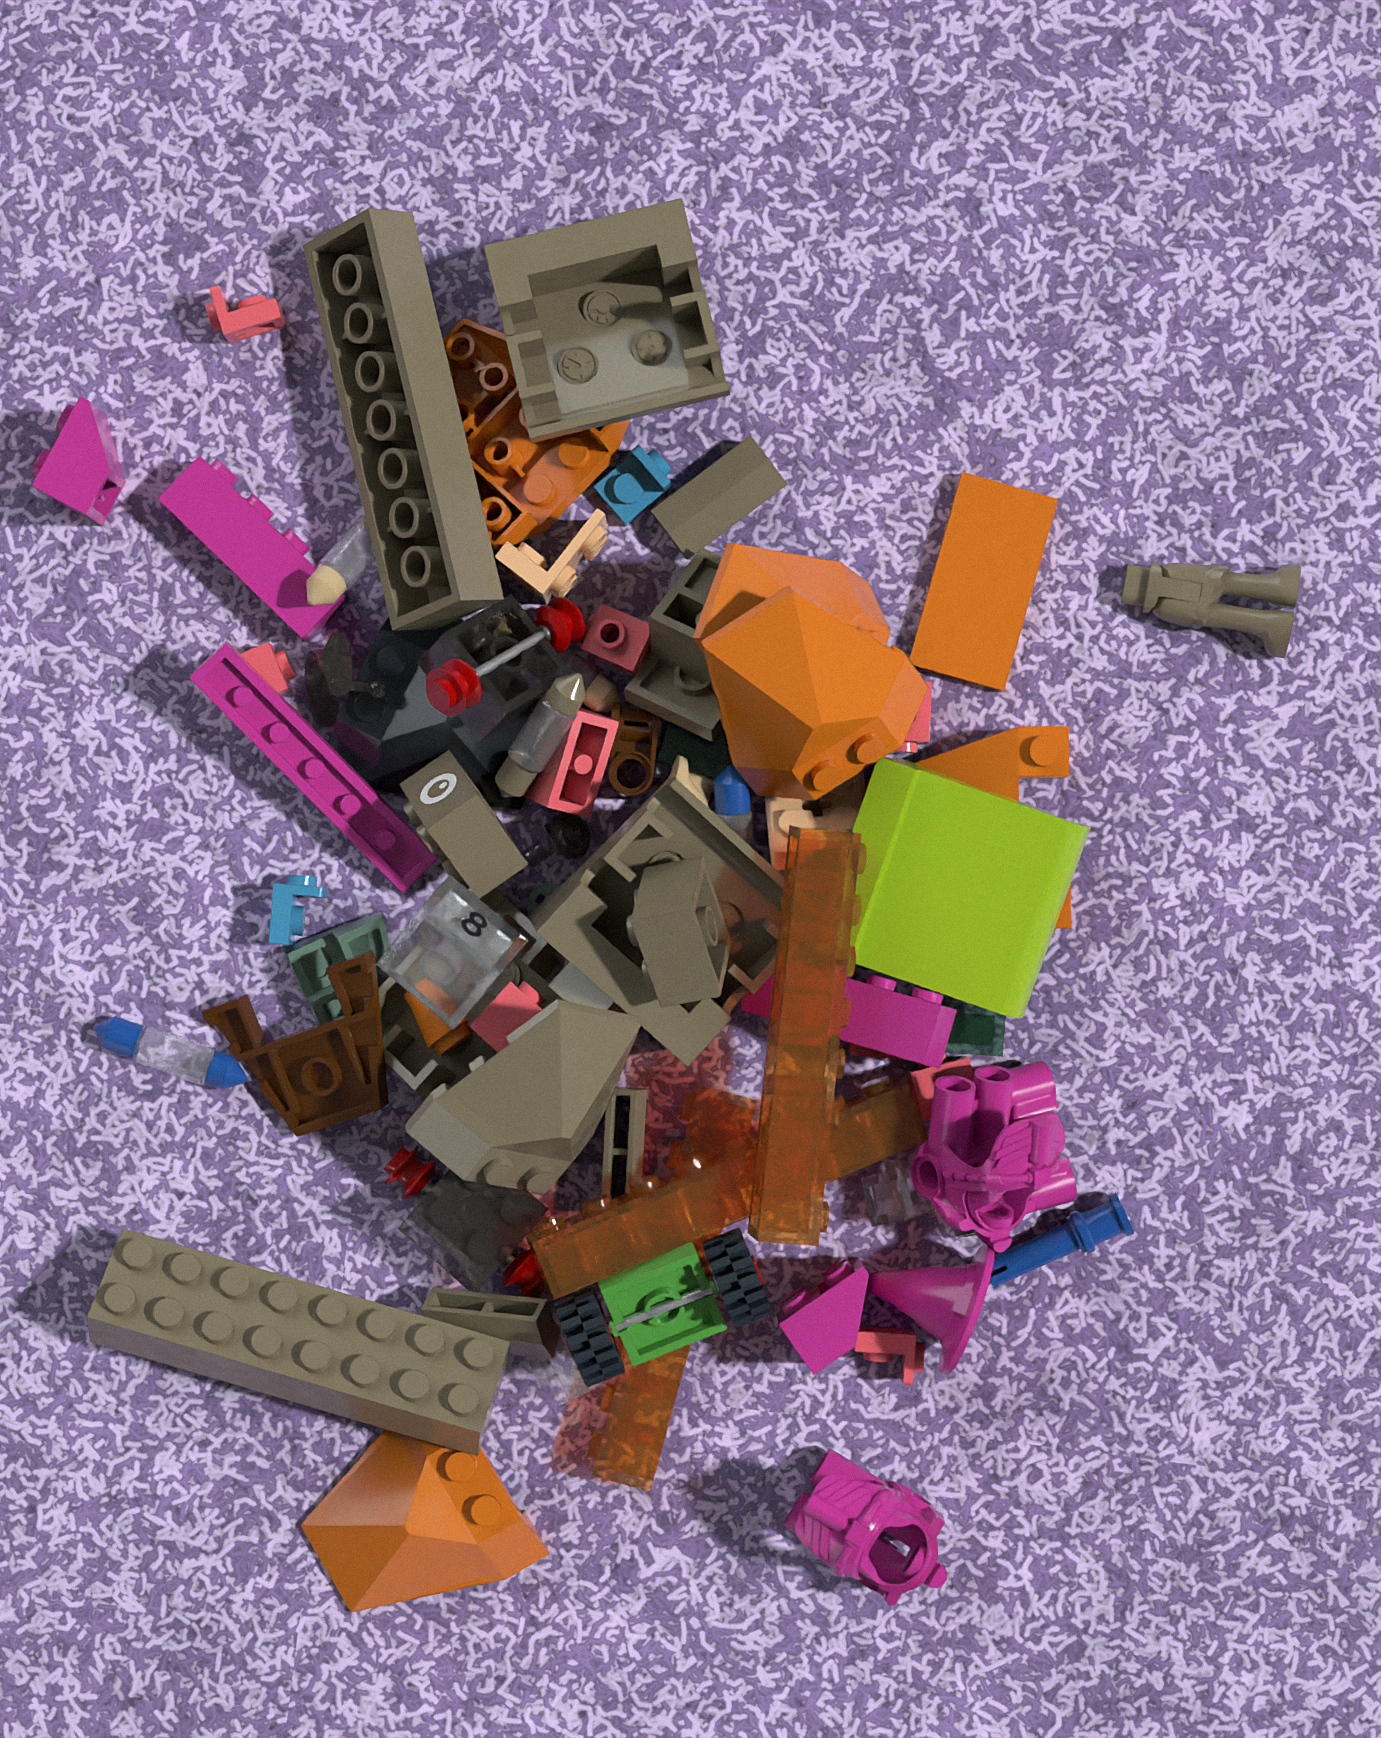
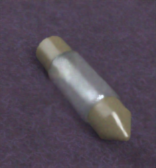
[495,673,586,798]

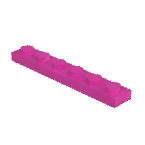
[189,640,439,893]

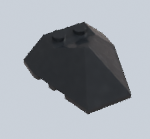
[328,616,548,810]

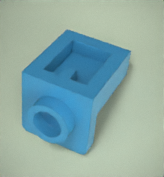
[593,444,672,526]
[268,874,328,945]

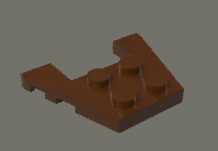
[201,950,389,1137]

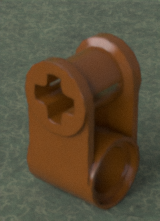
[608,702,662,800]

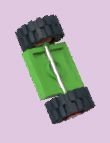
[554,1227,773,1388]

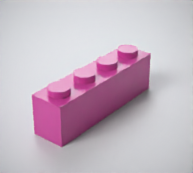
[157,455,349,642]
[740,952,957,1069]

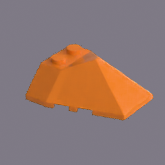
[692,543,891,654]
[701,585,928,801]
[301,1429,550,1612]

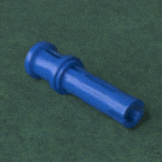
[990,1192,1134,1289]

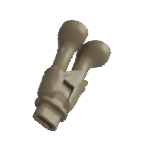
[1121,561,1301,659]

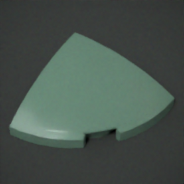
[283,914,390,1025]

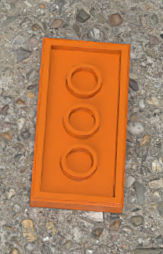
[909,472,1058,692]

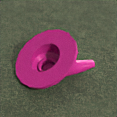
[866,1244,995,1375]

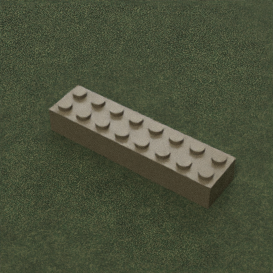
[303,208,504,631]
[87,1228,510,1456]

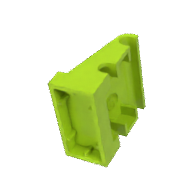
[811,757,1091,1019]

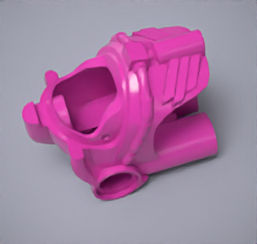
[910,1066,1060,1252]
[783,1448,947,1606]

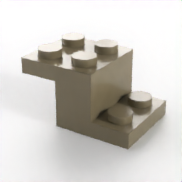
[625,547,723,742]

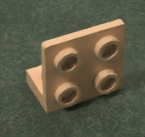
[495,508,609,605]

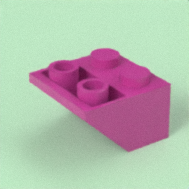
[32,396,126,526]
[776,1256,869,1375]

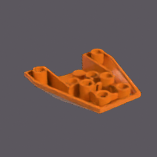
[443,318,631,552]

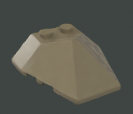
[404,999,642,1194]

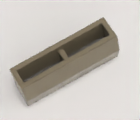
[651,435,788,560]
[600,1086,647,1217]
[421,1287,561,1359]

